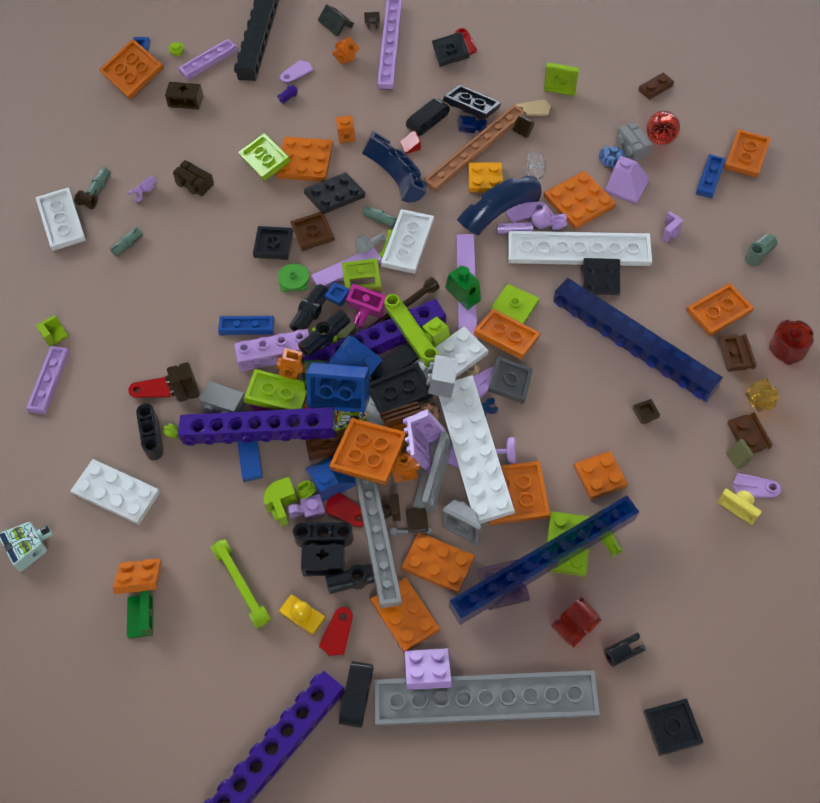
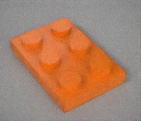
[724,129,771,178]
[686,283,754,337]
[473,309,540,360]
[401,532,475,594]
[370,577,440,653]

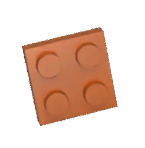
[574,451,628,500]
[113,559,162,595]

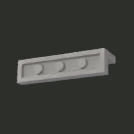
[413,432,452,513]

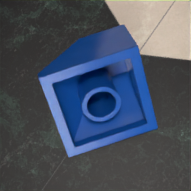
[305,456,356,502]

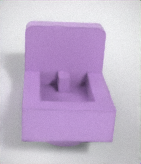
[661,212,683,243]

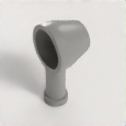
[355,232,385,253]

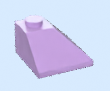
[605,156,650,204]

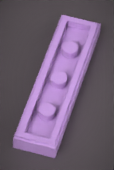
[178,39,238,80]
[311,247,382,288]
[26,346,70,415]

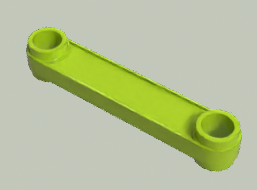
[384,294,439,368]
[210,539,271,629]

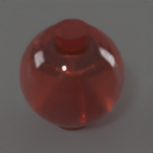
[646,111,680,145]

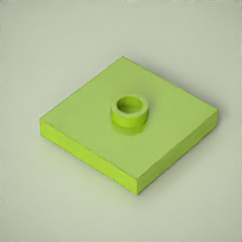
[544,62,579,96]
[490,283,539,324]

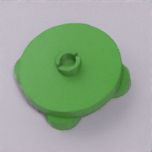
[278,264,309,292]

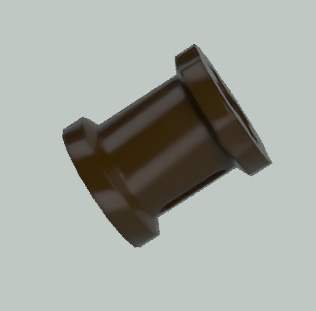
[74,190,98,209]

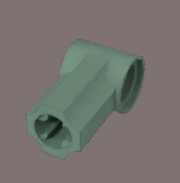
[745,234,778,266]

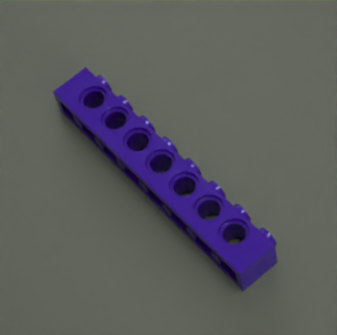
[303,299,446,364]
[178,407,337,446]
[204,670,345,803]

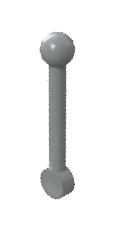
[390,527,433,536]

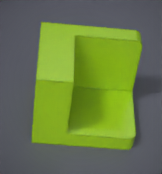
[36,315,68,348]

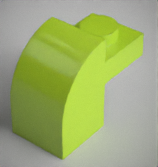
[264,476,298,527]

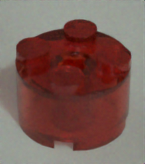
[769,319,814,365]
[551,597,602,648]

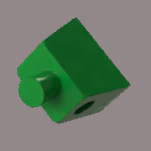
[445,266,481,310]

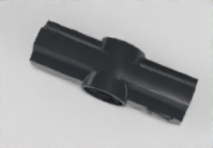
[289,284,329,332]
[298,310,350,357]
[325,564,375,594]

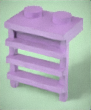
[403,409,446,474]

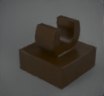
[364,12,380,30]
[513,115,535,138]
[633,399,660,424]
[381,494,401,522]

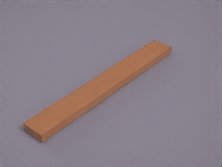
[423,104,526,193]

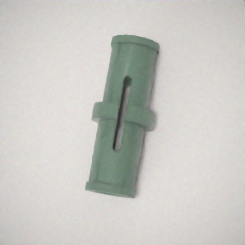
[86,167,111,196]
[362,205,397,228]
[109,227,143,257]

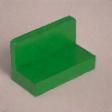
[127,590,153,638]

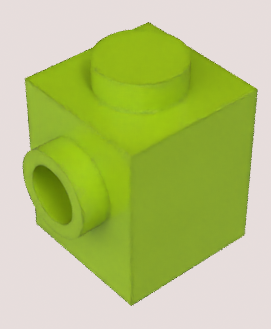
[422,316,450,347]

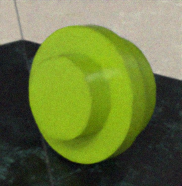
[168,42,184,57]
[162,423,179,439]
[296,481,316,499]

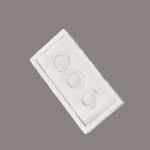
[35,187,86,251]
[381,209,434,274]
[71,459,161,525]

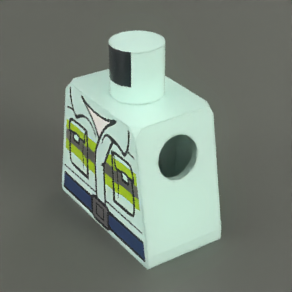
[0,522,53,572]

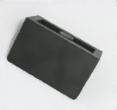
[318,4,354,36]

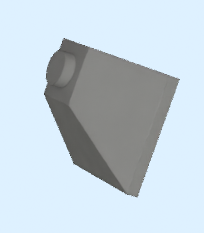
[442,499,481,546]

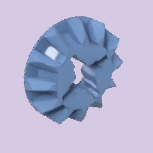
[599,145,626,168]

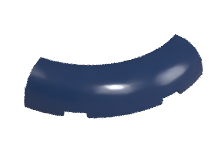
[362,131,426,203]
[457,176,542,236]

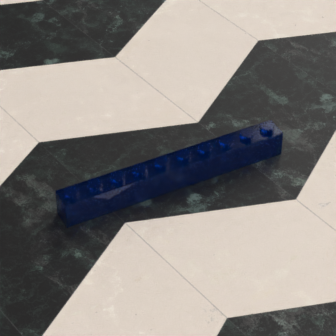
[553,278,723,402]
[449,495,639,625]

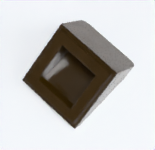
[406,508,429,533]

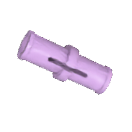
[497,221,533,234]

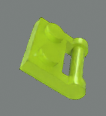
[342,258,382,291]

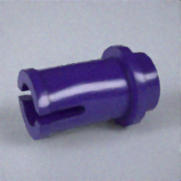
[277,85,298,104]

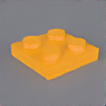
[468,162,503,193]

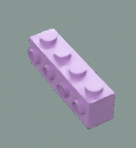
[234,329,309,372]

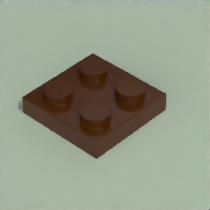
[290,212,335,251]

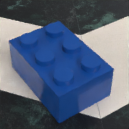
[306,363,369,413]

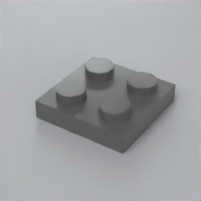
[487,356,533,404]

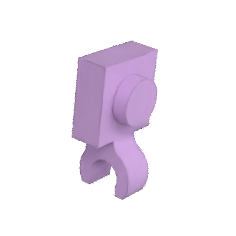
[128,176,157,202]
[288,494,325,520]

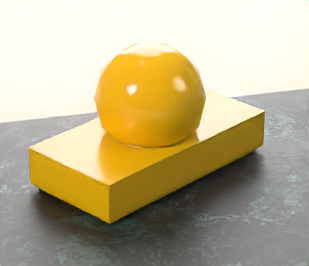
[279,594,326,636]

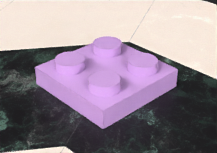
[405,648,451,690]

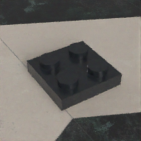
[432,32,470,67]
[253,226,293,260]
[583,258,620,295]
[643,698,704,756]

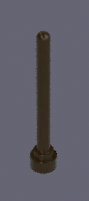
[367,277,440,329]

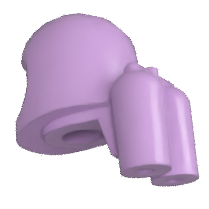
[531,205,567,231]

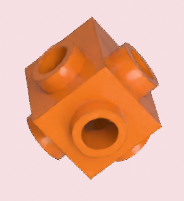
[332,36,360,65]
[276,348,304,380]
[392,452,420,483]

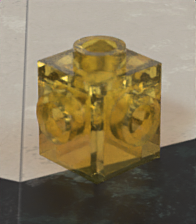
[745,378,780,413]

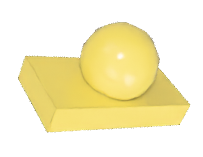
[717,488,762,526]

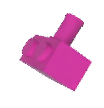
[346,284,386,329]

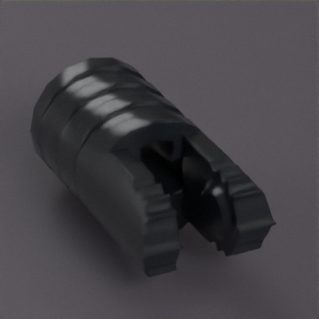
[604,632,646,667]

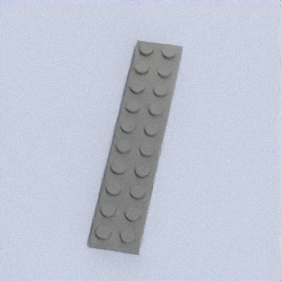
[374,670,600,726]

